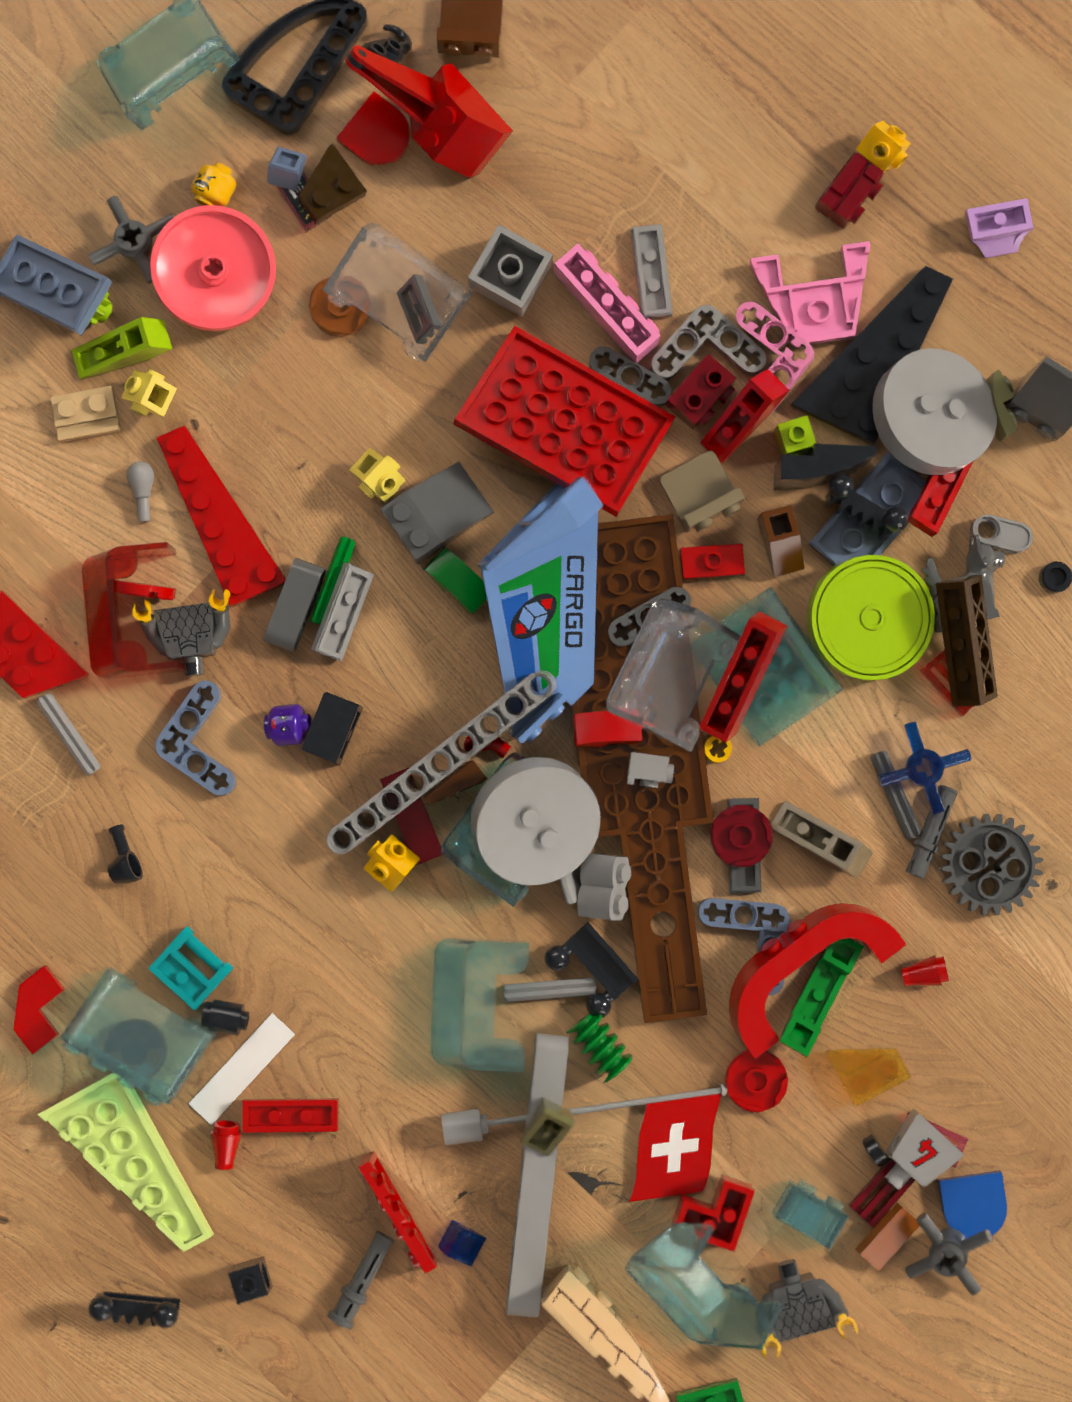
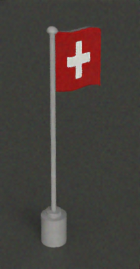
[441,1084,727,1202]

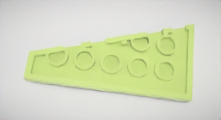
[38,1067,214,1252]

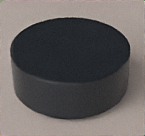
[1039,561,1072,593]
[862,1134,890,1167]

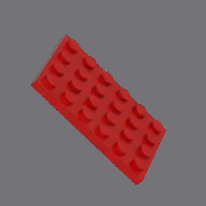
[453,325,675,517]

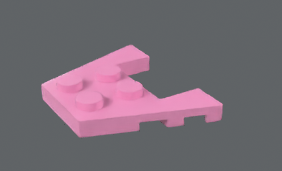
[750,241,870,347]

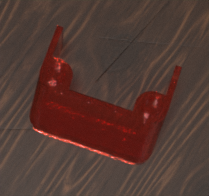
[82,542,185,679]

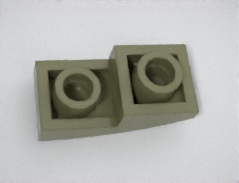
[987,370,1017,442]

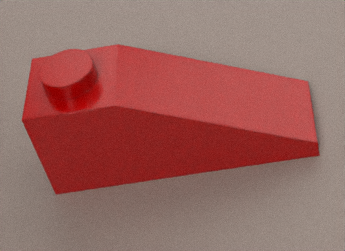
[700,369,790,464]

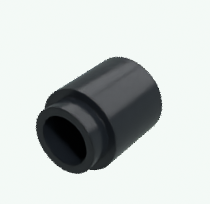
[201,999,250,1036]

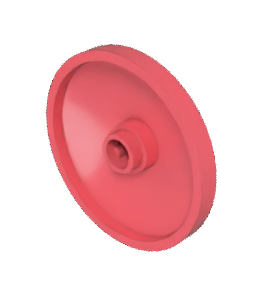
[150,205,276,331]

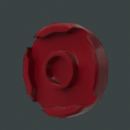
[710,805,773,867]

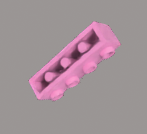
[554,243,660,363]

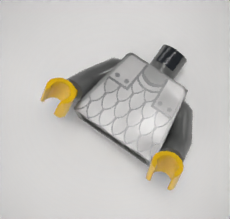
[132,589,230,677]
[757,1259,858,1359]

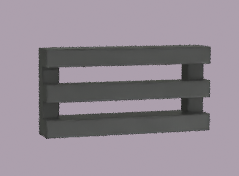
[396,274,442,345]

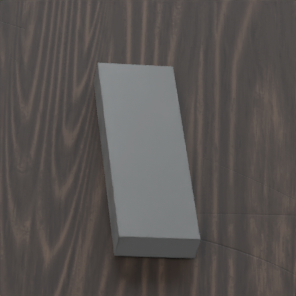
[631,224,673,319]
[311,563,374,662]

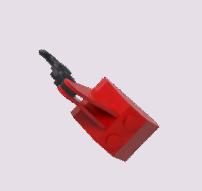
[345,24,513,178]

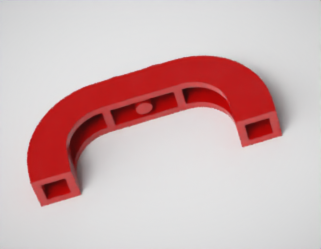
[729,903,907,1059]

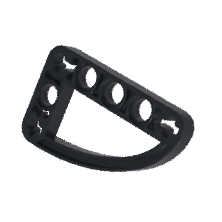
[222,0,368,135]

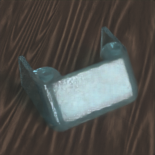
[625,1222,783,1350]

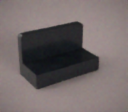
[302,692,363,765]

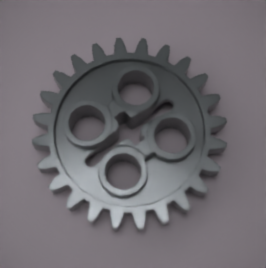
[939,814,1043,916]

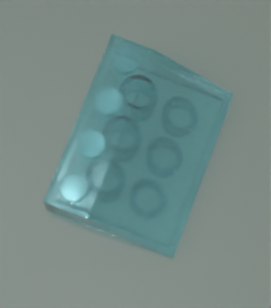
[690,587,843,746]

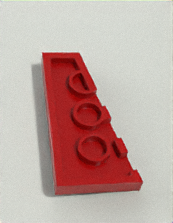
[358,1151,438,1274]

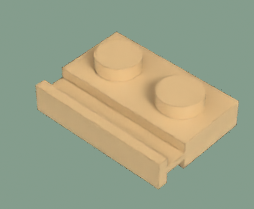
[50,386,121,443]

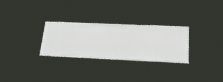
[189,1013,295,1125]

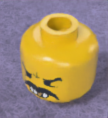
[191,162,236,207]

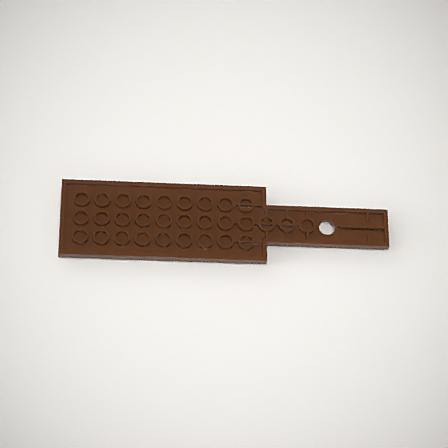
[572,514,714,1023]

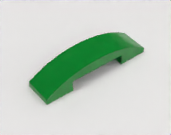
[778,938,864,1057]

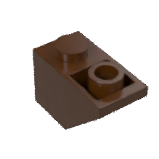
[757,505,805,578]

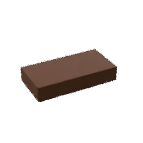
[855,1202,920,1271]

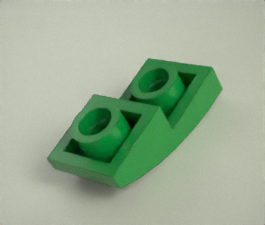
[423,547,487,614]

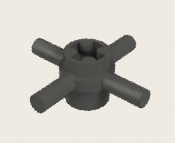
[88,196,174,284]
[905,1213,993,1296]

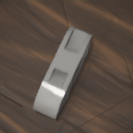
[970,515,1033,554]

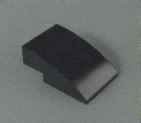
[774,443,877,490]

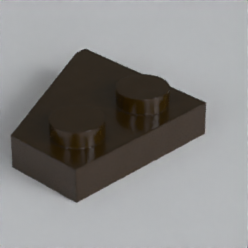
[298,144,367,224]

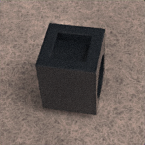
[228,1256,273,1304]

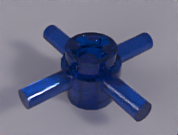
[877,721,972,815]

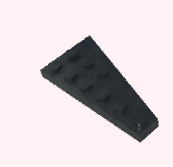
[790,266,953,445]

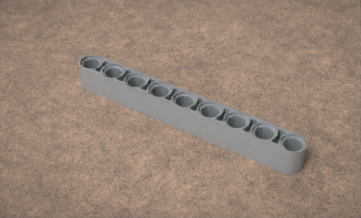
[327,670,556,854]
[506,1034,569,1318]

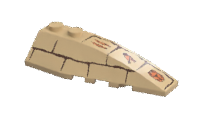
[541,1264,671,1402]

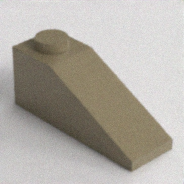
[771,801,873,879]

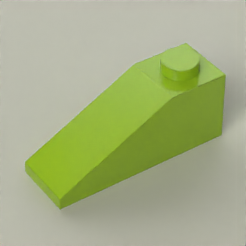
[71,317,172,379]

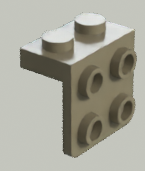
[660,451,745,533]

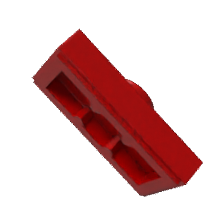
[680,544,745,580]

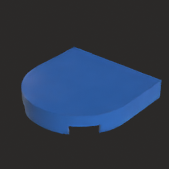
[937,1170,1007,1238]

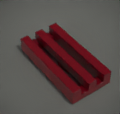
[848,1158,915,1228]

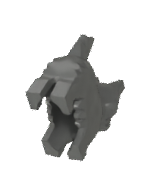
[922,534,1006,633]

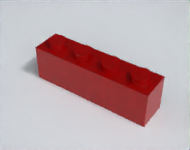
[699,611,788,743]

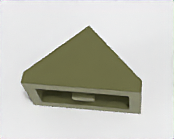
[520,1097,575,1157]

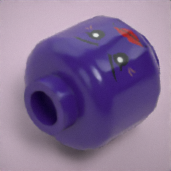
[264,704,312,746]

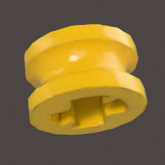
[704,736,732,763]

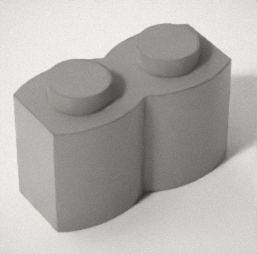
[577,853,631,920]

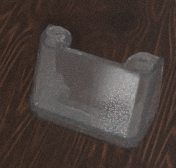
[323,223,474,362]
[607,599,741,752]

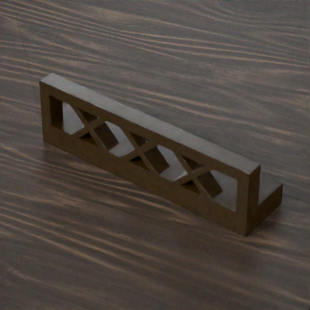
[936,574,998,706]

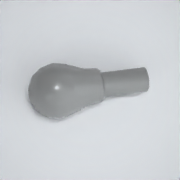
[127,461,154,522]

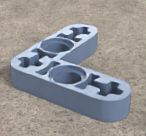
[155,681,236,796]
[697,898,789,995]

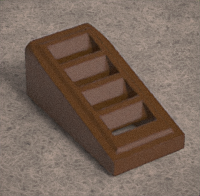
[424,760,488,805]

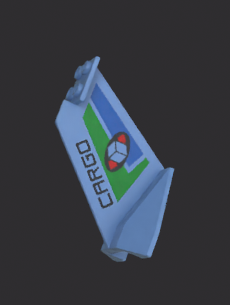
[477,477,603,744]

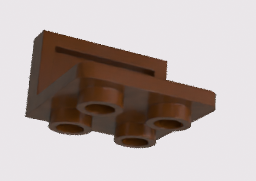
[437,0,503,58]

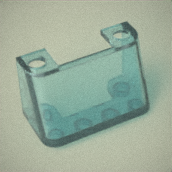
[60,967,217,1106]

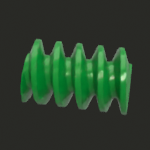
[566,1014,633,1084]

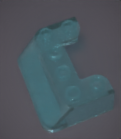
[431,938,529,1072]

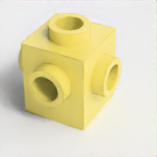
[121,369,177,417]
[349,448,406,503]

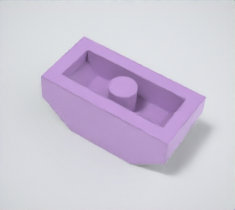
[965,198,1034,258]

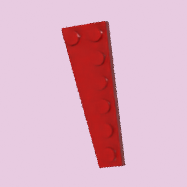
[156,425,286,608]

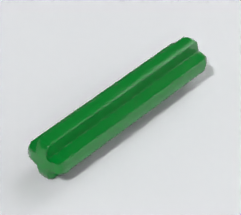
[309,536,356,625]

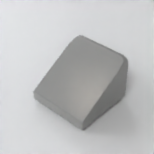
[559,868,581,904]

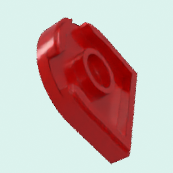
[336,91,410,165]

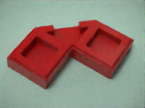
[13,965,65,1055]

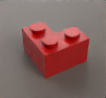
[671,1174,755,1252]

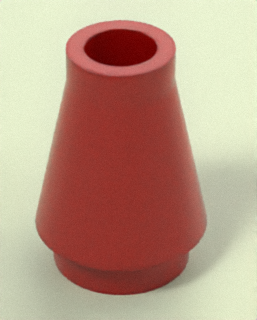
[901,955,949,987]
[210,1120,242,1170]

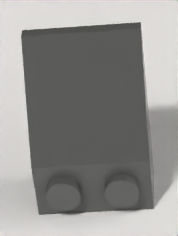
[1005,356,1072,440]
[380,462,494,565]

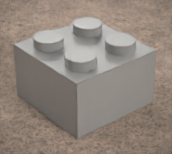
[468,224,553,317]

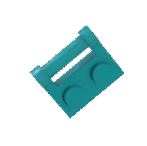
[148,926,234,1011]

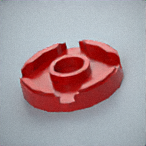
[112,580,176,601]
[724,1050,788,1113]

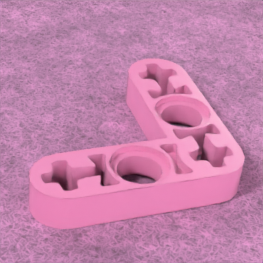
[736,302,814,416]

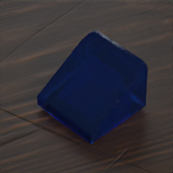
[438,1220,486,1266]

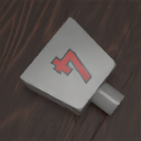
[885,1109,964,1190]

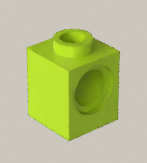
[773,415,816,455]

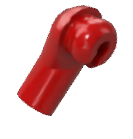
[464,730,512,759]

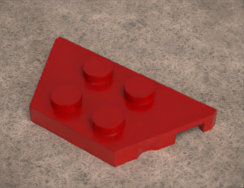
[0,591,89,699]

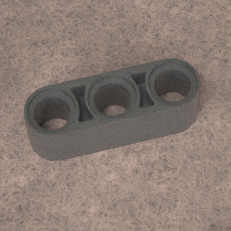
[264,558,326,652]

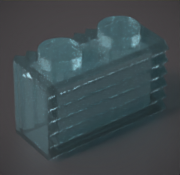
[772,1179,849,1249]

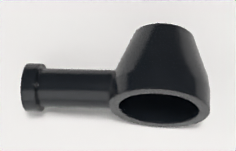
[107,824,143,884]

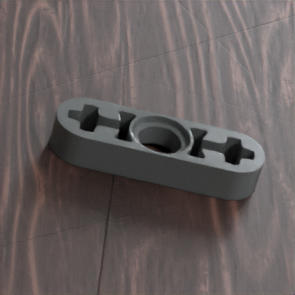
[589,346,671,407]
[608,587,691,647]

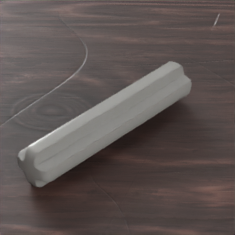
[37,693,101,776]
[504,977,597,1002]

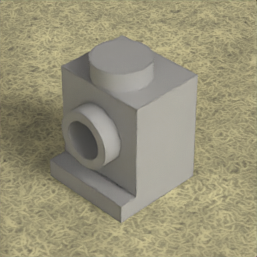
[626,752,674,788]

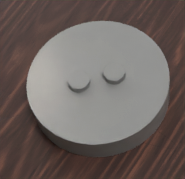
[873,348,997,475]
[471,757,601,885]

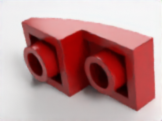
[572,710,643,747]

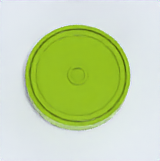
[806,555,935,680]

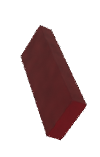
[380,767,444,866]

